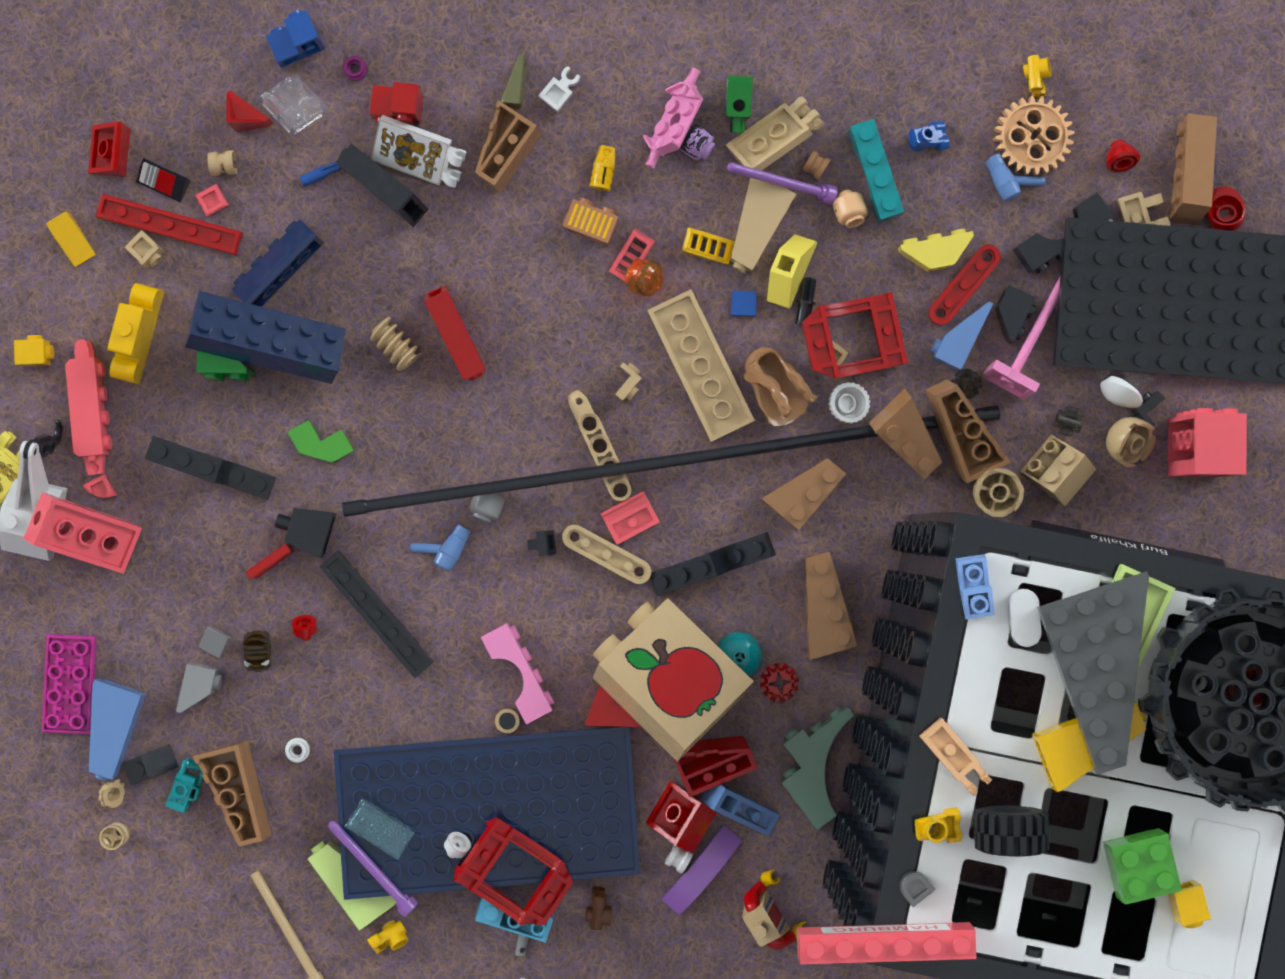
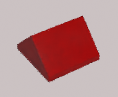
[88,121,130,177]

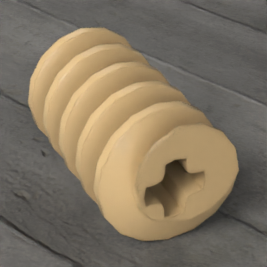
[370,316,423,371]

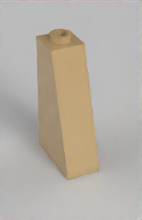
[730,178,796,274]

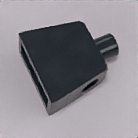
[275,508,337,558]

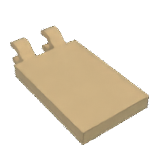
[726,96,824,171]

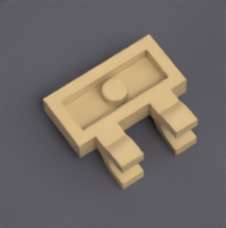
[1116,191,1171,226]

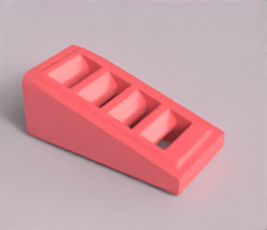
[609,229,655,284]

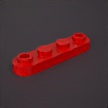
[928,244,1001,326]

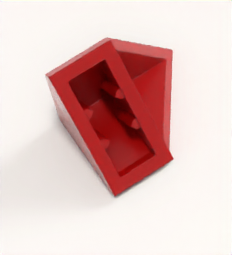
[226,90,273,132]

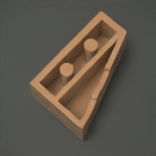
[475,100,542,194]
[869,388,943,479]
[760,458,846,530]

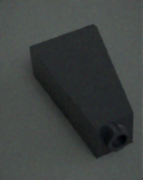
[336,143,429,228]

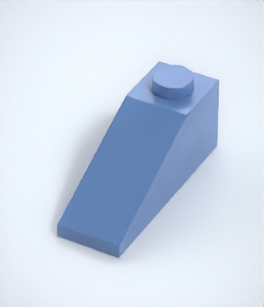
[931,302,993,371]
[701,783,780,836]

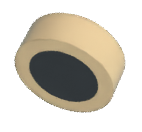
[495,708,520,733]

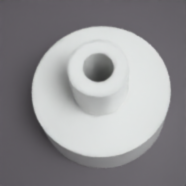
[444,832,471,858]

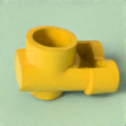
[1023,55,1051,98]
[915,807,962,843]
[367,920,409,954]

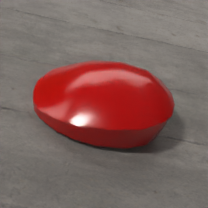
[1206,186,1245,231]

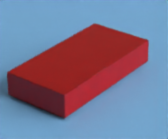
[245,543,294,579]

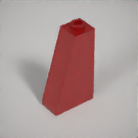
[424,285,486,381]

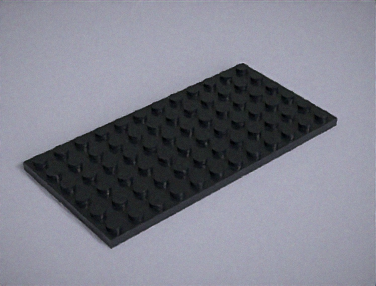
[1053,218,1285,383]

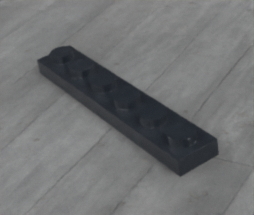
[320,551,434,678]

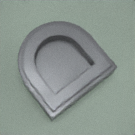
[899,871,935,907]

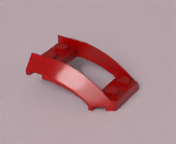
[802,292,908,378]
[454,817,573,926]

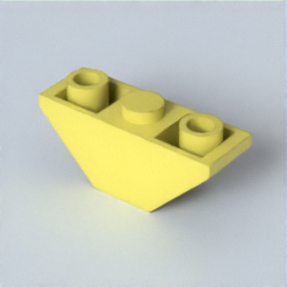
[898,229,974,272]
[767,234,817,309]

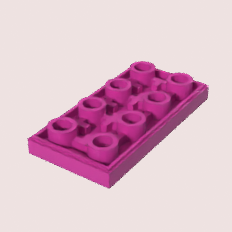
[41,634,97,734]

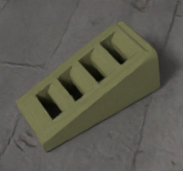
[501,55,527,109]

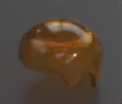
[625,259,664,296]

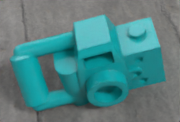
[165,758,203,813]

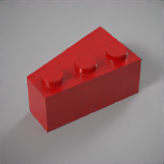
[585,685,643,728]
[673,736,758,797]

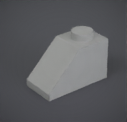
[176,662,223,713]

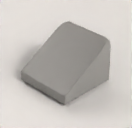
[198,626,232,659]

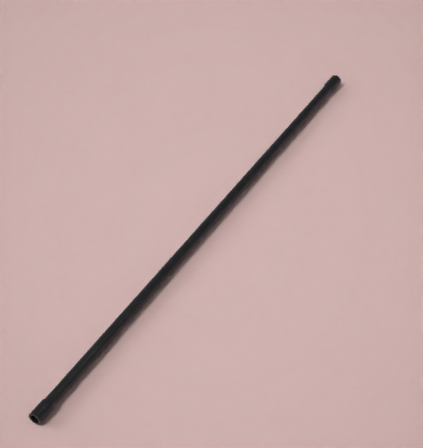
[342,405,1000,517]

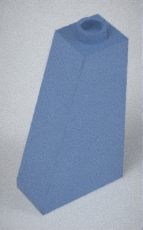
[89,678,146,781]

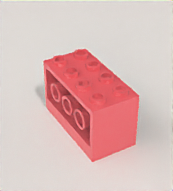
[1168,408,1247,477]

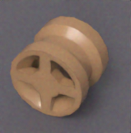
[802,150,831,181]

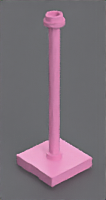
[981,277,1060,400]

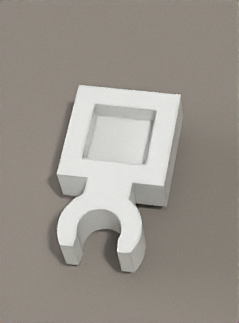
[538,67,580,113]

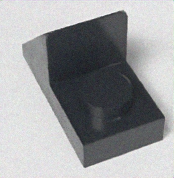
[123,744,178,786]

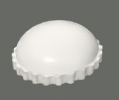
[828,382,870,424]

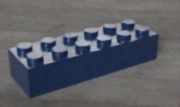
[185,291,346,384]

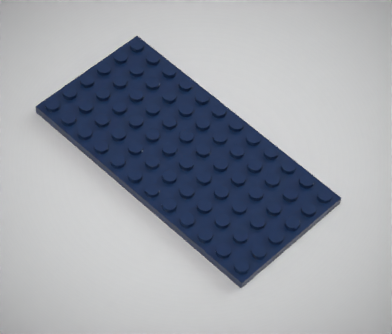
[334,727,641,900]

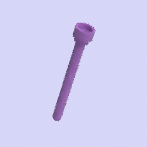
[727,163,837,205]
[328,821,418,917]

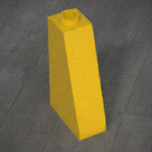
[1032,701,1147,792]

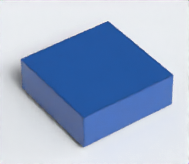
[731,291,756,317]

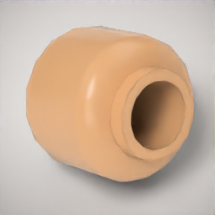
[833,190,868,228]

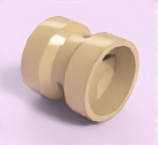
[208,150,237,177]
[99,822,129,850]

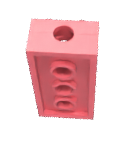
[23,492,142,574]

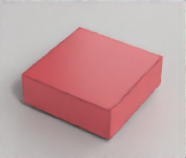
[195,184,229,217]

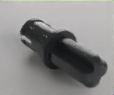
[795,277,816,325]

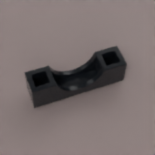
[1013,192,1114,274]

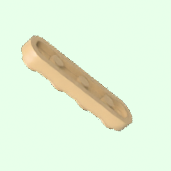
[562,525,651,584]

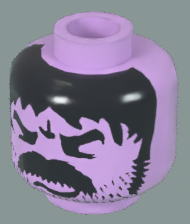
[680,124,715,161]

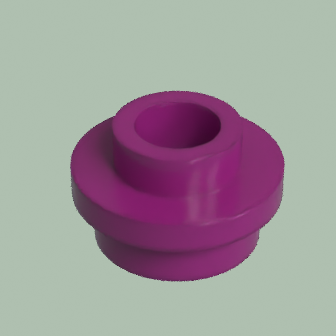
[343,56,367,81]

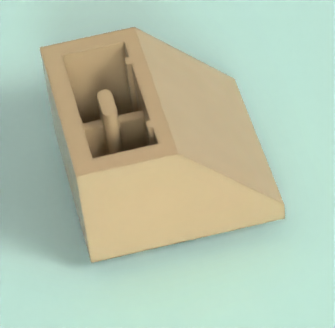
[1020,434,1096,506]

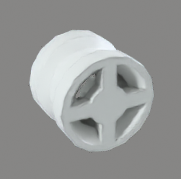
[664,845,693,874]

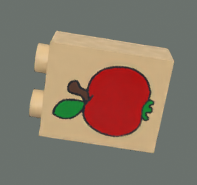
[593,598,754,762]

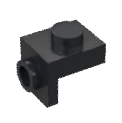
[1131,391,1165,427]

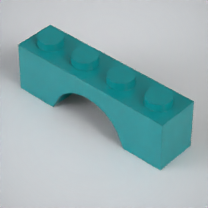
[848,119,904,223]

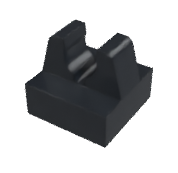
[527,530,556,556]

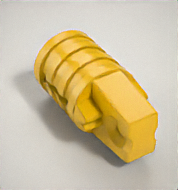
[589,145,615,192]

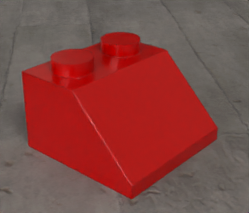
[645,781,717,853]

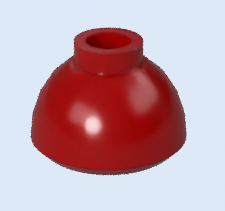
[1106,139,1140,172]

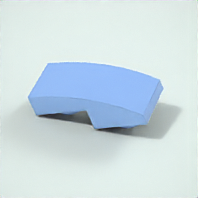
[955,554,995,619]

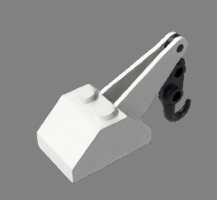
[0,420,68,561]

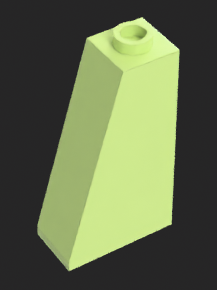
[308,841,396,931]

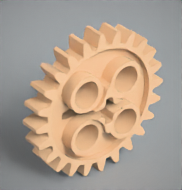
[993,96,1074,176]

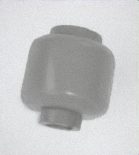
[469,493,505,523]

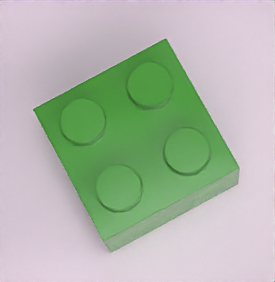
[1103,828,1182,905]

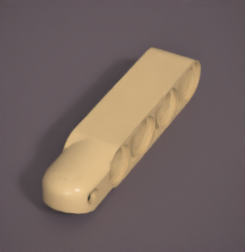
[568,389,632,501]

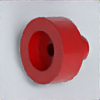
[291,615,317,641]

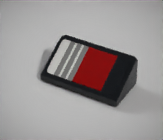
[136,158,191,203]

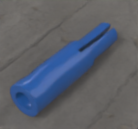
[299,162,342,187]

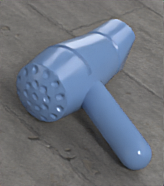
[985,153,1046,201]
[410,524,471,571]

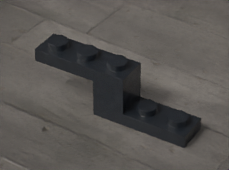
[144,436,276,500]
[650,532,776,596]

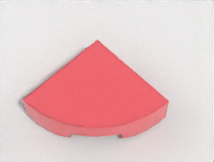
[83,474,117,498]

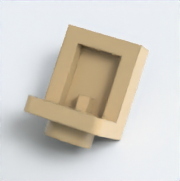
[125,230,165,269]
[615,363,642,402]

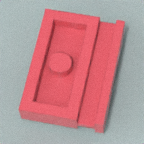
[600,491,660,545]

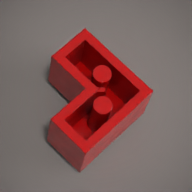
[369,82,424,126]

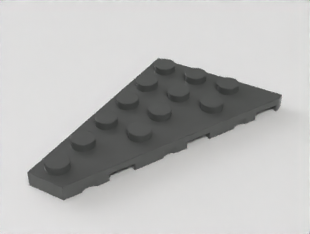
[1037,571,1149,775]

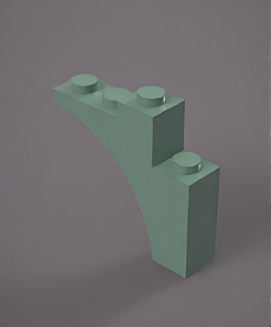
[780,706,854,830]

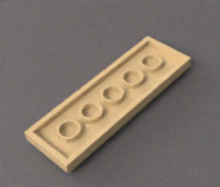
[647,289,755,442]

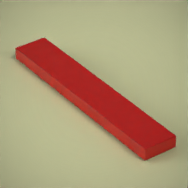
[95,194,243,256]

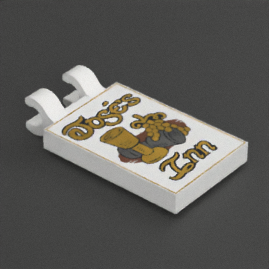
[371,115,466,188]

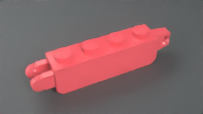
[65,339,112,475]

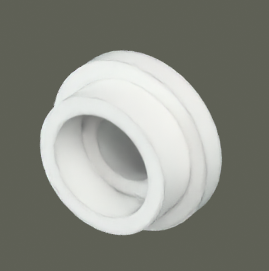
[285,738,310,763]

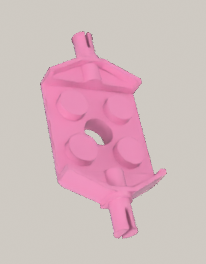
[643,67,703,169]

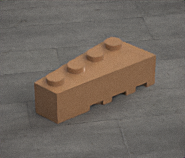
[1169,113,1217,225]
[925,380,1011,483]
[804,551,857,660]
[192,741,272,847]

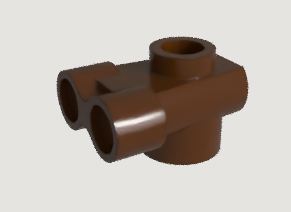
[585,886,612,930]

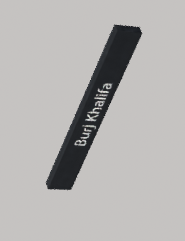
[1031,520,1226,567]

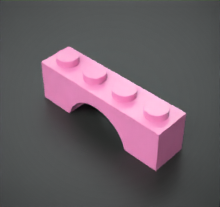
[481,623,555,724]

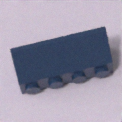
[232,219,324,307]

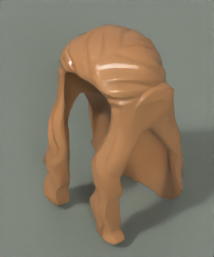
[744,347,817,427]

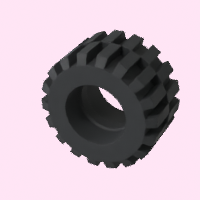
[974,806,1049,857]

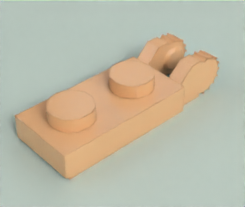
[919,717,992,796]

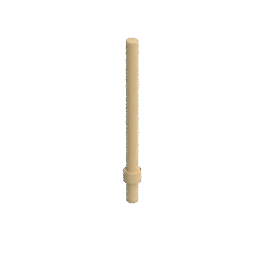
[250,870,324,979]

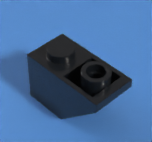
[995,285,1036,344]

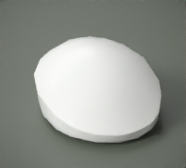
[1100,376,1143,408]

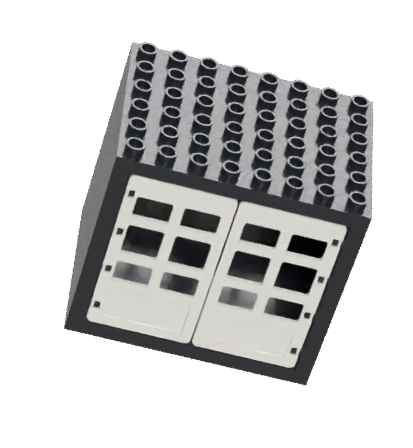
[822,512,1285,979]

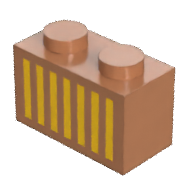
[562,198,619,247]

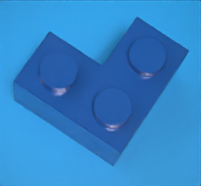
[266,10,325,68]

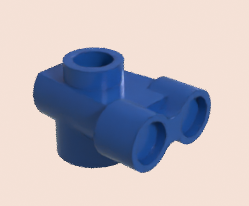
[908,121,950,152]

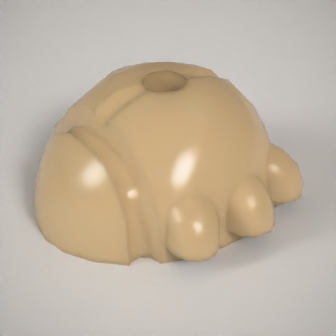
[99,779,125,808]

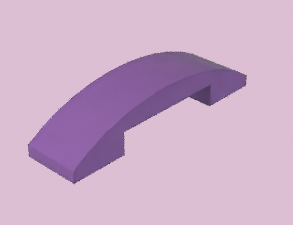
[661,825,743,915]

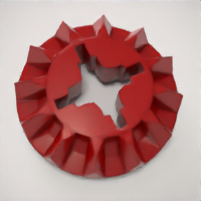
[760,663,799,702]

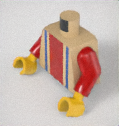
[742,870,807,950]

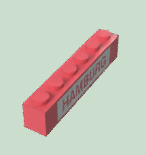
[797,922,976,964]

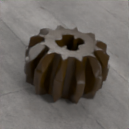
[243,630,271,672]

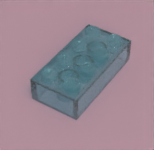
[345,798,415,860]

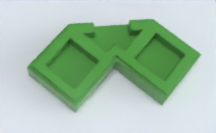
[288,420,354,463]

